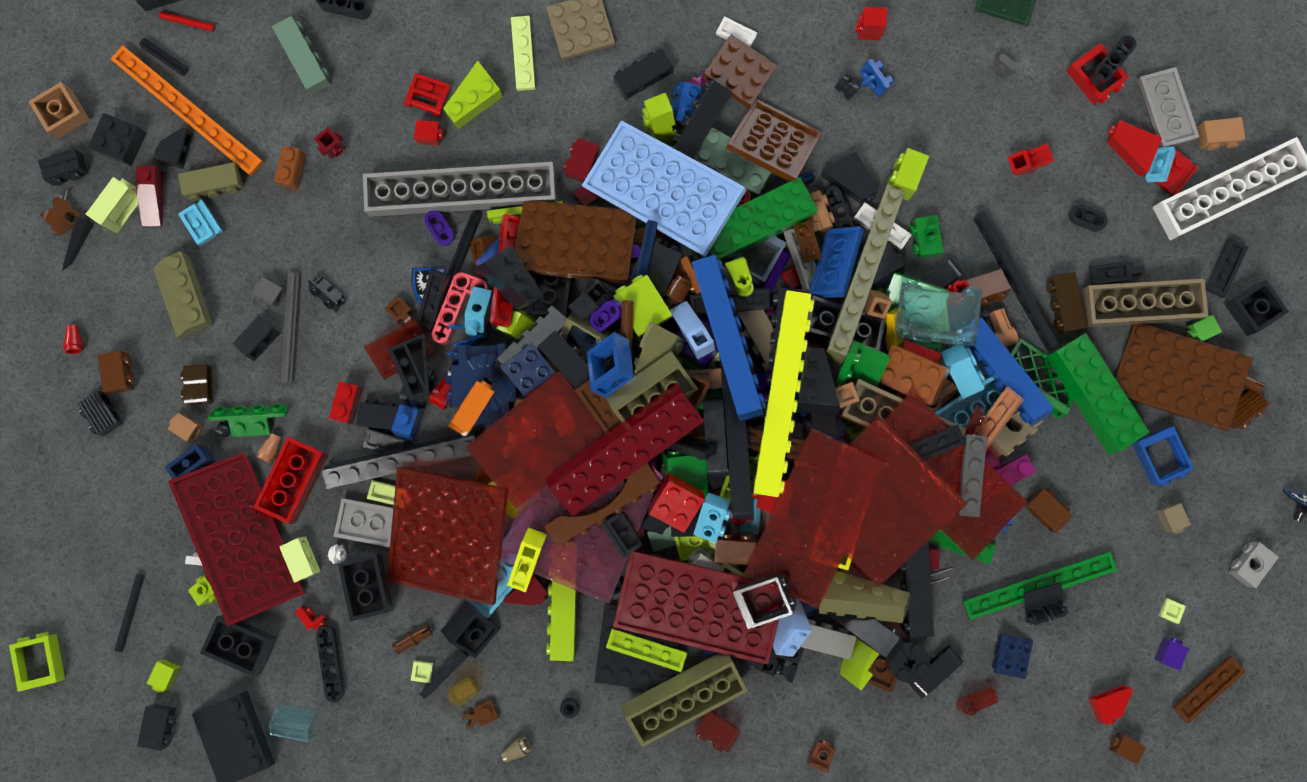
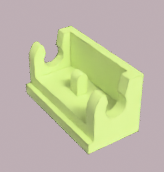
[280,537,321,583]

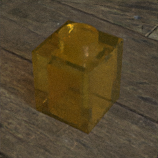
[447,675,480,707]

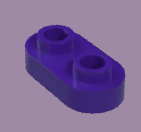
[424,211,454,246]
[590,299,622,331]

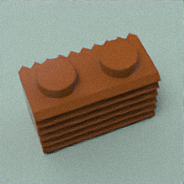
[274,146,306,191]

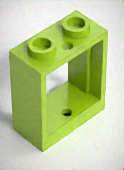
[9,632,65,692]

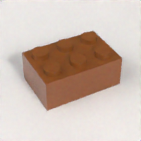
[879,345,951,405]

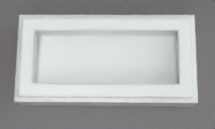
[716,16,757,47]

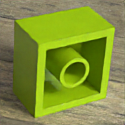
[887,148,929,201]

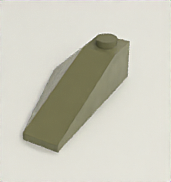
[633,322,685,377]

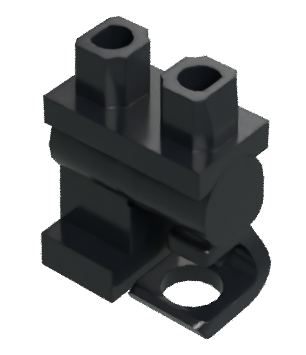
[746,647,804,683]

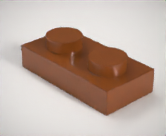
[680,256,701,294]

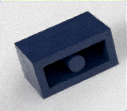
[165,444,216,479]

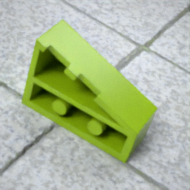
[443,61,503,129]
[642,93,676,146]

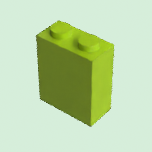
[613,275,673,338]

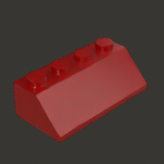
[253,437,328,524]

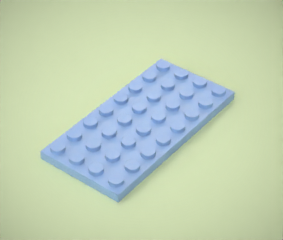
[582,120,747,257]

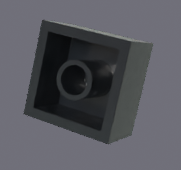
[88,113,146,167]
[1225,280,1289,336]

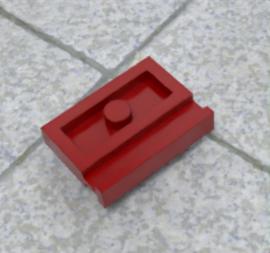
[1155,150,1199,196]

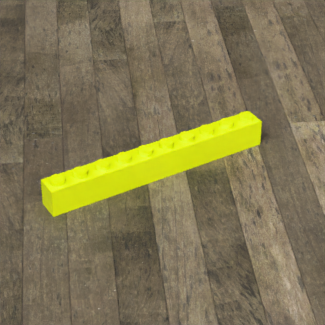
[753,290,814,497]

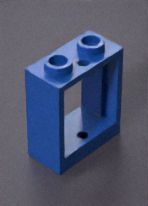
[587,332,634,398]
[1132,426,1194,487]

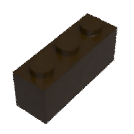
[1046,272,1087,334]

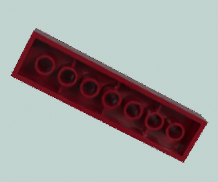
[546,383,704,516]

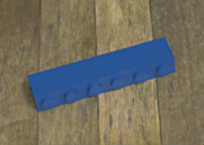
[960,317,1054,427]

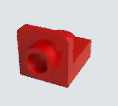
[294,606,328,630]

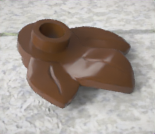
[40,197,82,235]

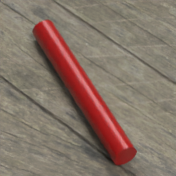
[159,11,215,32]

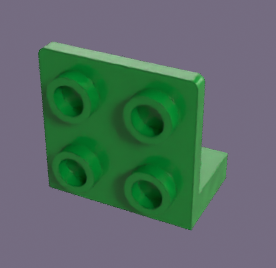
[835,341,891,387]

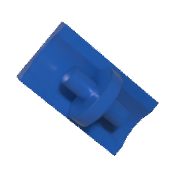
[860,59,894,97]

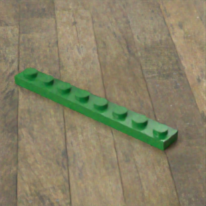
[962,552,1118,620]

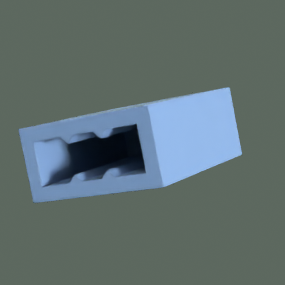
[773,593,812,657]

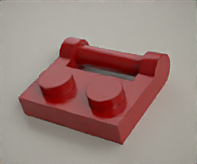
[404,73,451,118]

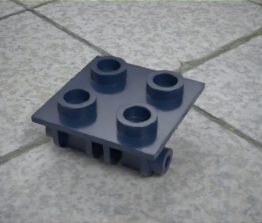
[500,343,557,397]
[992,633,1033,679]

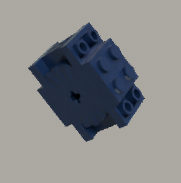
[445,344,516,426]

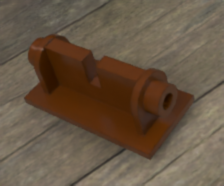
[794,220,822,263]

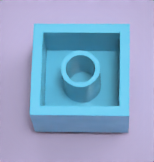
[941,342,985,399]

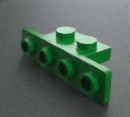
[208,404,290,437]

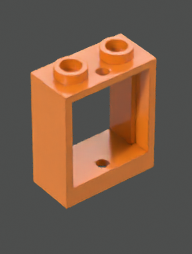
[448,381,494,436]

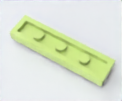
[511,16,536,91]

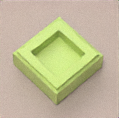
[1158,598,1186,624]
[411,660,434,683]

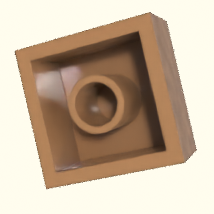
[28,82,90,139]

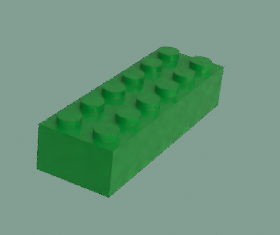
[707,177,818,262]
[1046,333,1149,455]

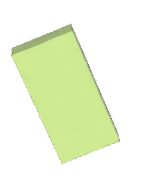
[367,480,410,508]

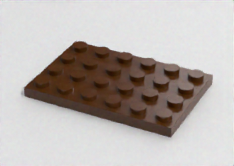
[515,200,637,284]
[1115,323,1253,431]

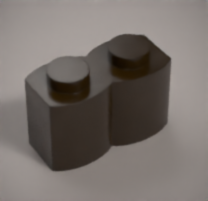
[180,364,213,405]

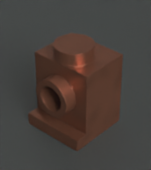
[807,739,836,773]

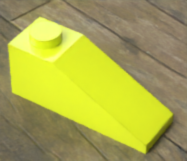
[507,527,547,592]

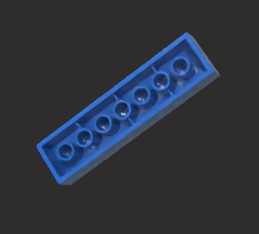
[692,255,766,421]

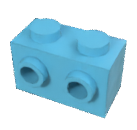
[693,493,732,543]

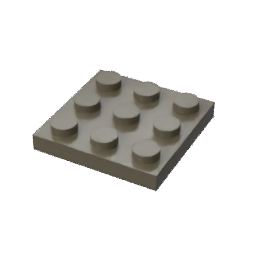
[546,0,615,60]

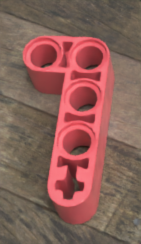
[432,273,490,345]

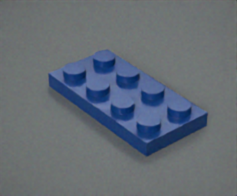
[809,226,864,298]

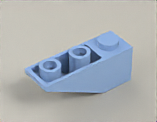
[670,301,715,359]

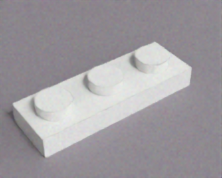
[853,203,911,252]

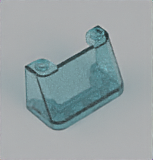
[896,281,983,346]

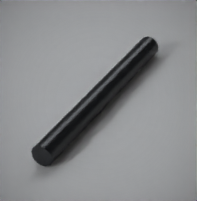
[114,574,144,652]

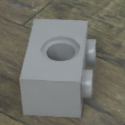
[1228,542,1279,588]

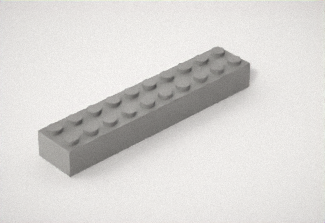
[363,162,557,217]

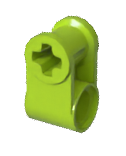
[725,257,754,297]

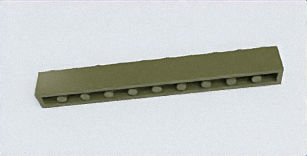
[825,184,905,365]

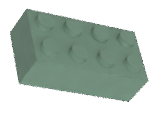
[694,128,772,199]

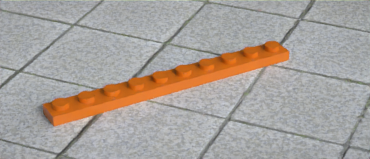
[111,45,264,176]

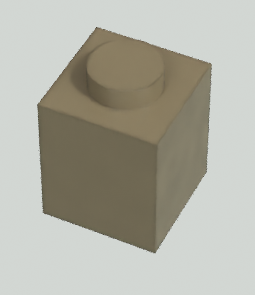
[1156,503,1191,534]

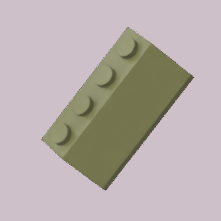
[153,251,213,339]
[606,351,698,422]

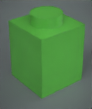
[1185,315,1222,342]

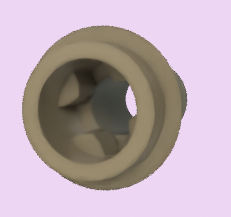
[501,737,532,763]

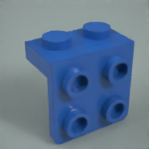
[671,82,701,121]

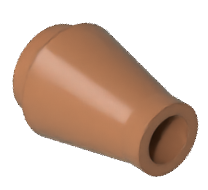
[257,434,281,463]

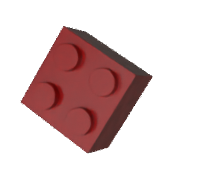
[649,473,705,532]

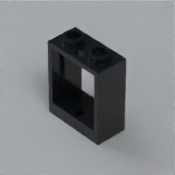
[733,571,797,629]

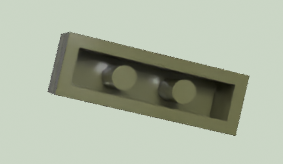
[178,162,244,202]

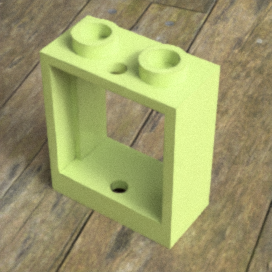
[86,177,139,233]

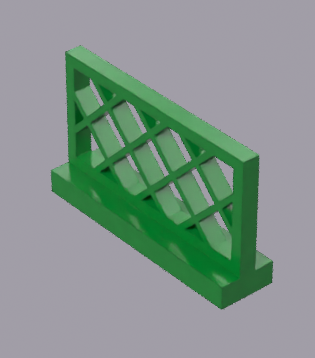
[1010,338,1074,419]

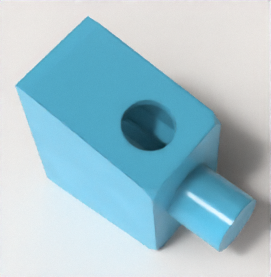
[465,286,492,336]

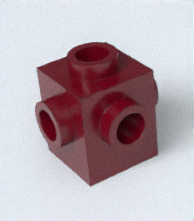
[314,127,346,159]

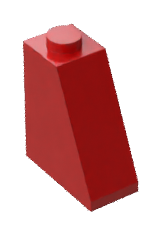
[1107,120,1162,177]

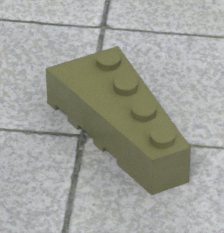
[819,570,910,623]

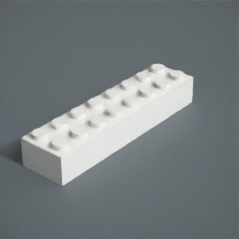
[1152,137,1307,241]

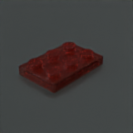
[364,318,434,380]

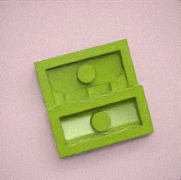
[840,638,879,691]

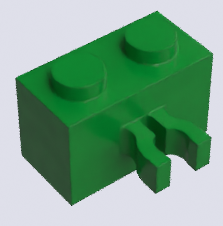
[909,215,944,259]

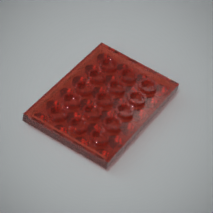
[466,371,606,509]

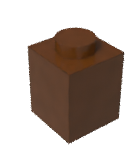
[1109,732,1146,765]

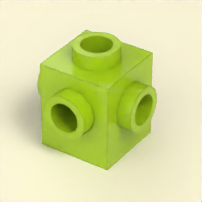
[188,574,217,606]

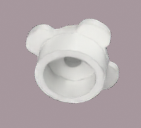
[328,545,346,564]

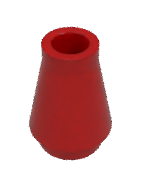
[63,325,84,354]

